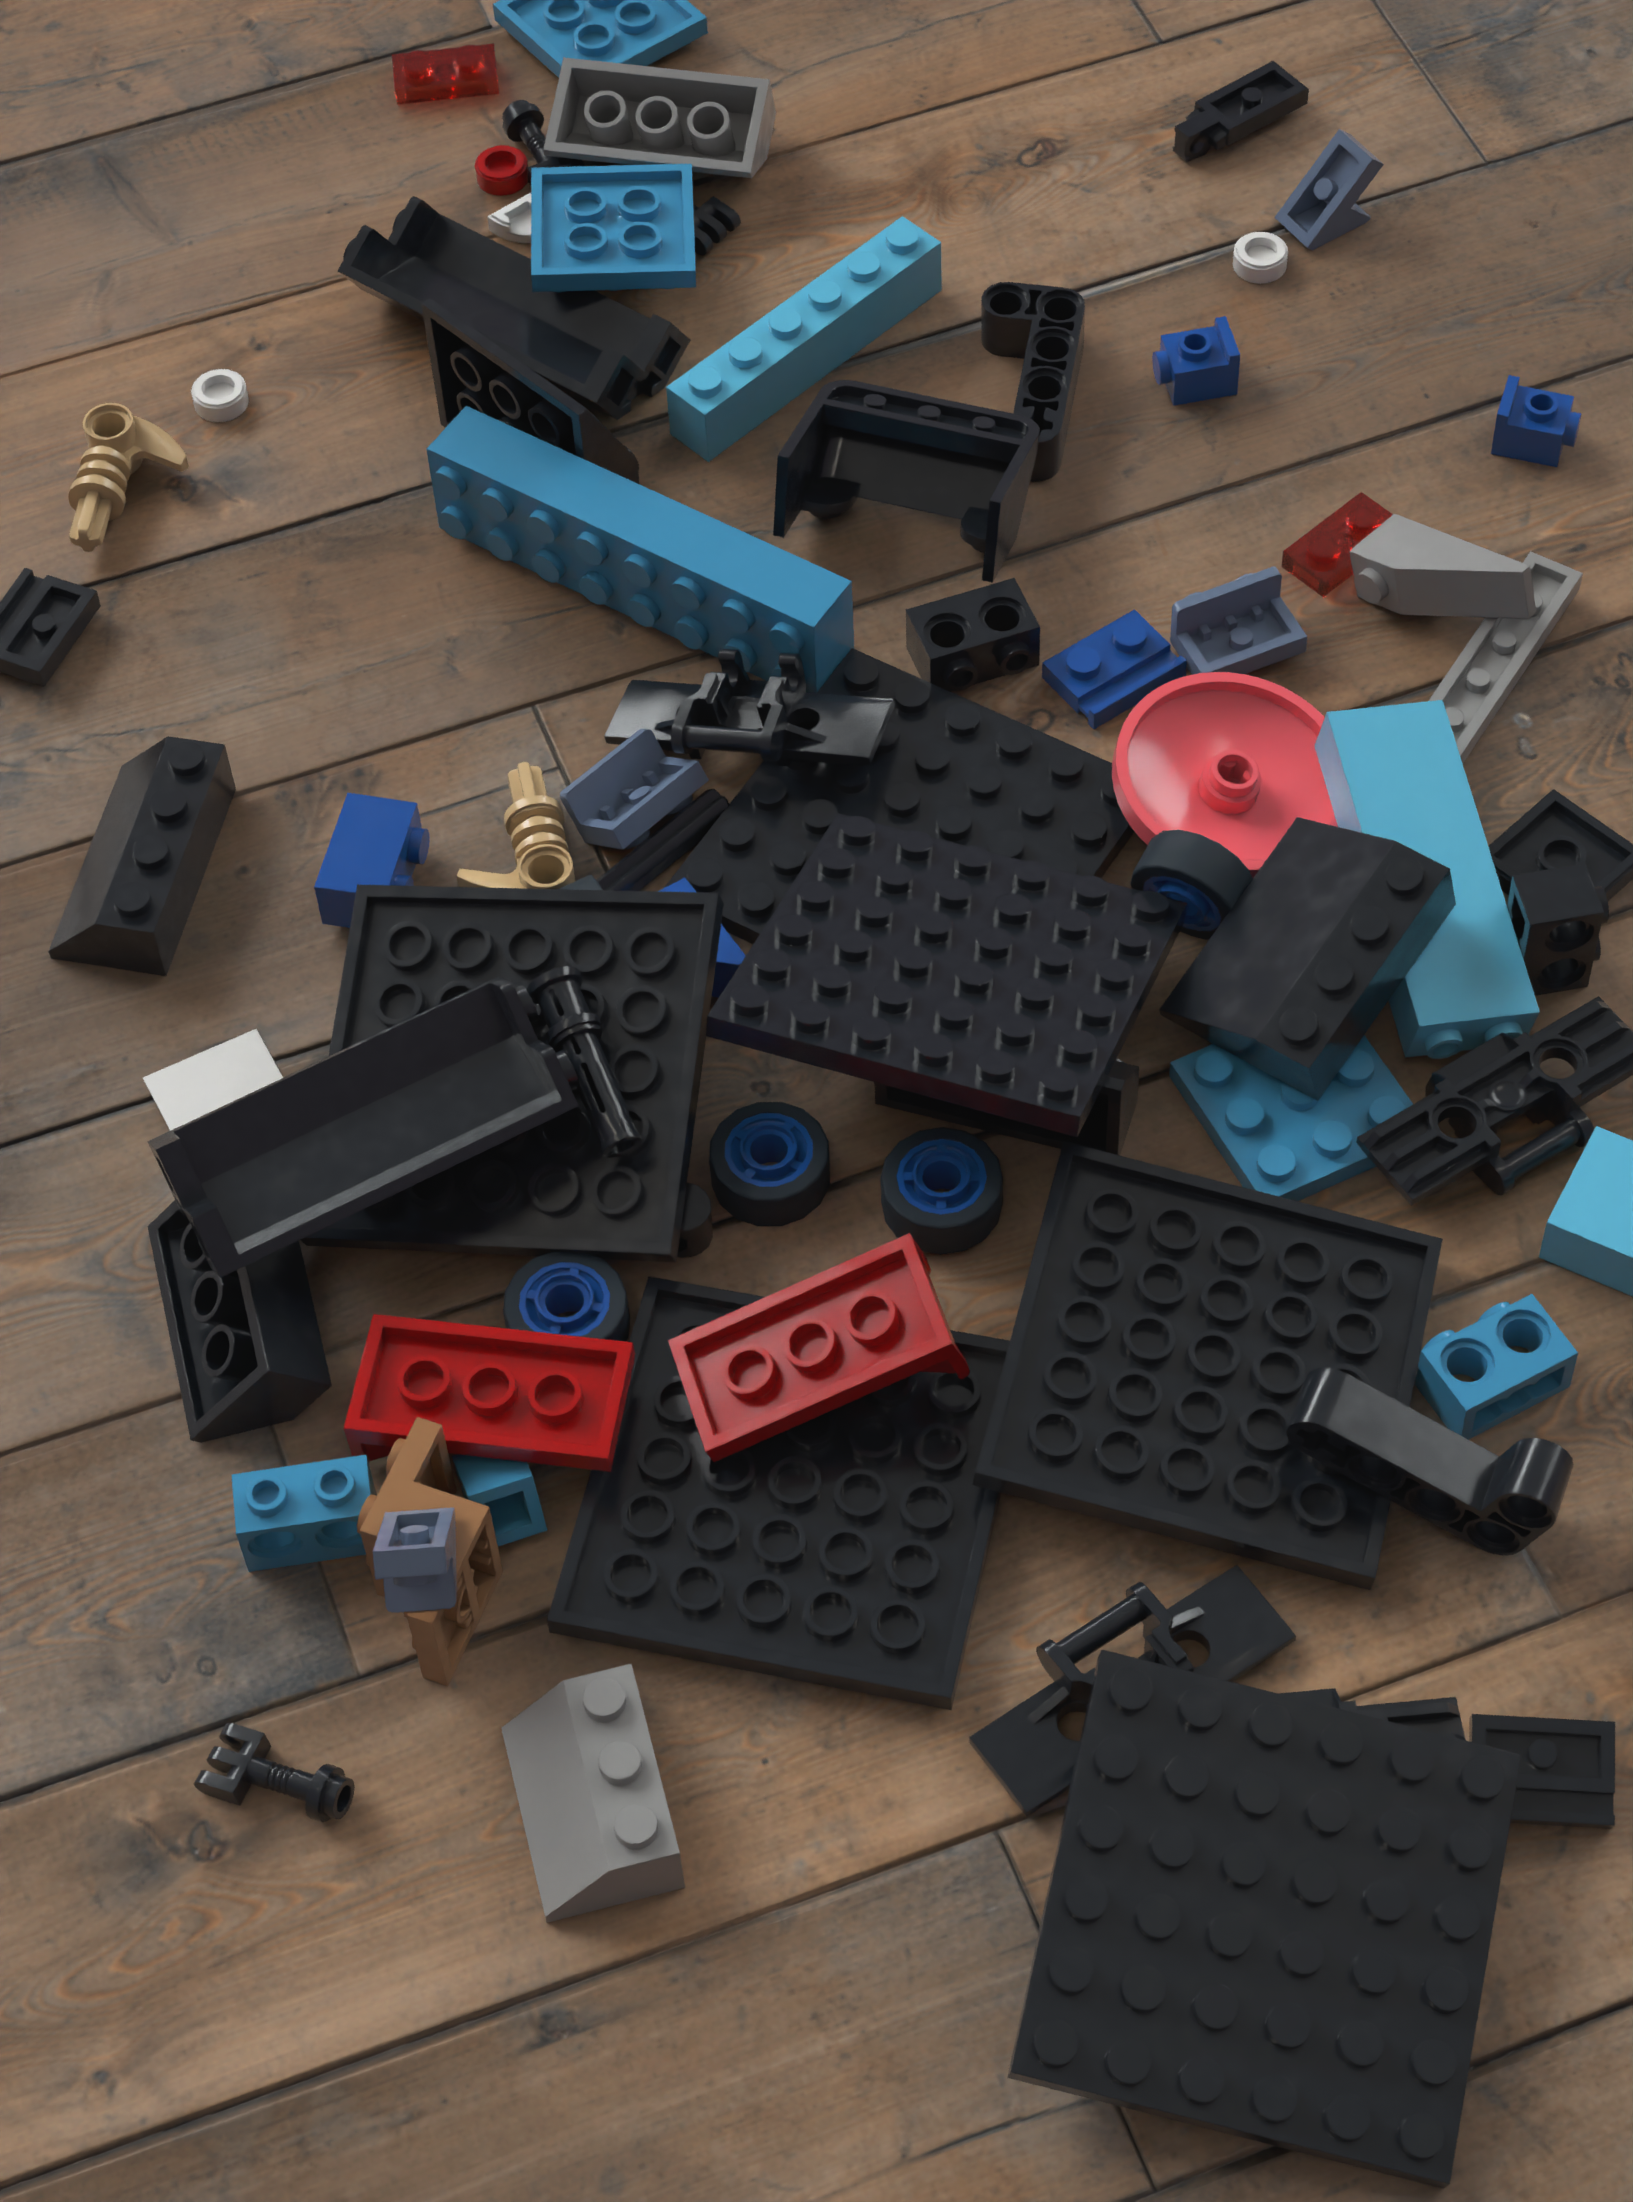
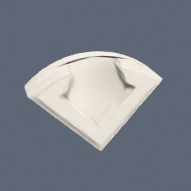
[487,193,531,243]

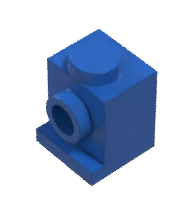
[1152,316,1240,406]
[1491,375,1582,467]

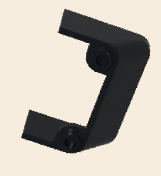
[773,380,1040,583]

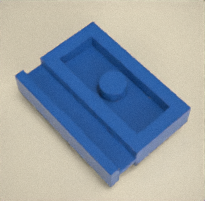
[1042,609,1187,730]

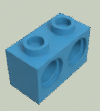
[1415,1294,1578,1440]
[231,1455,377,1572]

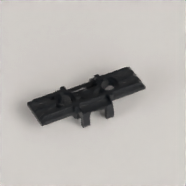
[604,649,895,766]
[1356,996,1633,1206]
[969,1565,1296,1817]

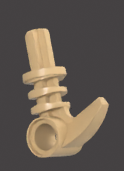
[68,403,189,552]
[457,762,575,889]

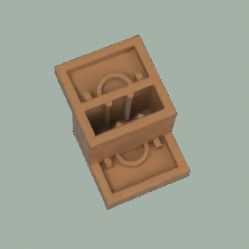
[357,1417,503,1686]

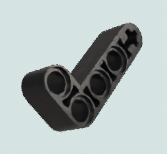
[981,282,1085,482]
[1286,1368,1574,1555]

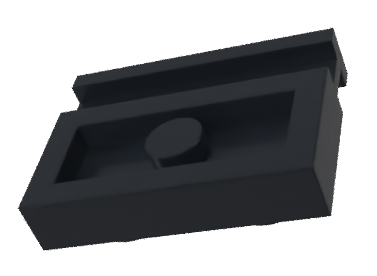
[0,568,101,687]
[1469,1714,1615,1829]

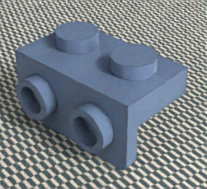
[1170,567,1307,675]
[560,728,709,850]

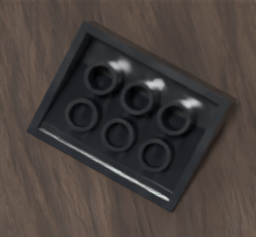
[421,298,640,485]
[1159,817,1456,1101]

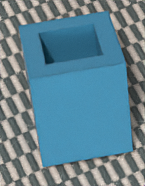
[452,1454,547,1546]

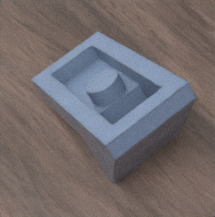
[1274,129,1384,250]
[373,1507,457,1613]

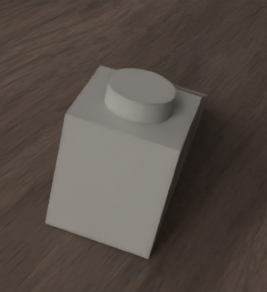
[1349,513,1536,619]

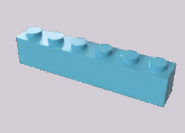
[666,216,942,462]

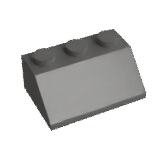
[501,1664,685,1923]

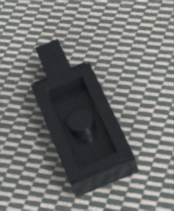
[1173,61,1309,162]

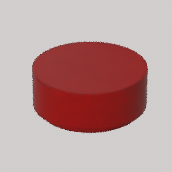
[475,145,528,196]

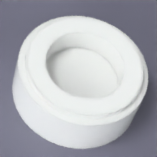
[1233,232,1288,284]
[191,369,249,422]

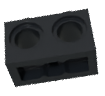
[906,578,1040,692]
[1507,863,1609,996]

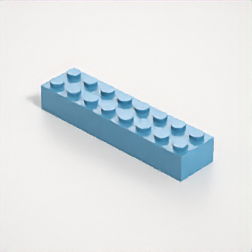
[426,406,854,693]

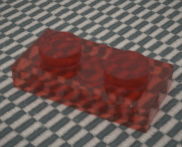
[392,44,500,105]
[1281,492,1393,597]

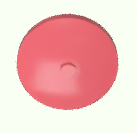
[1112,672,1338,878]

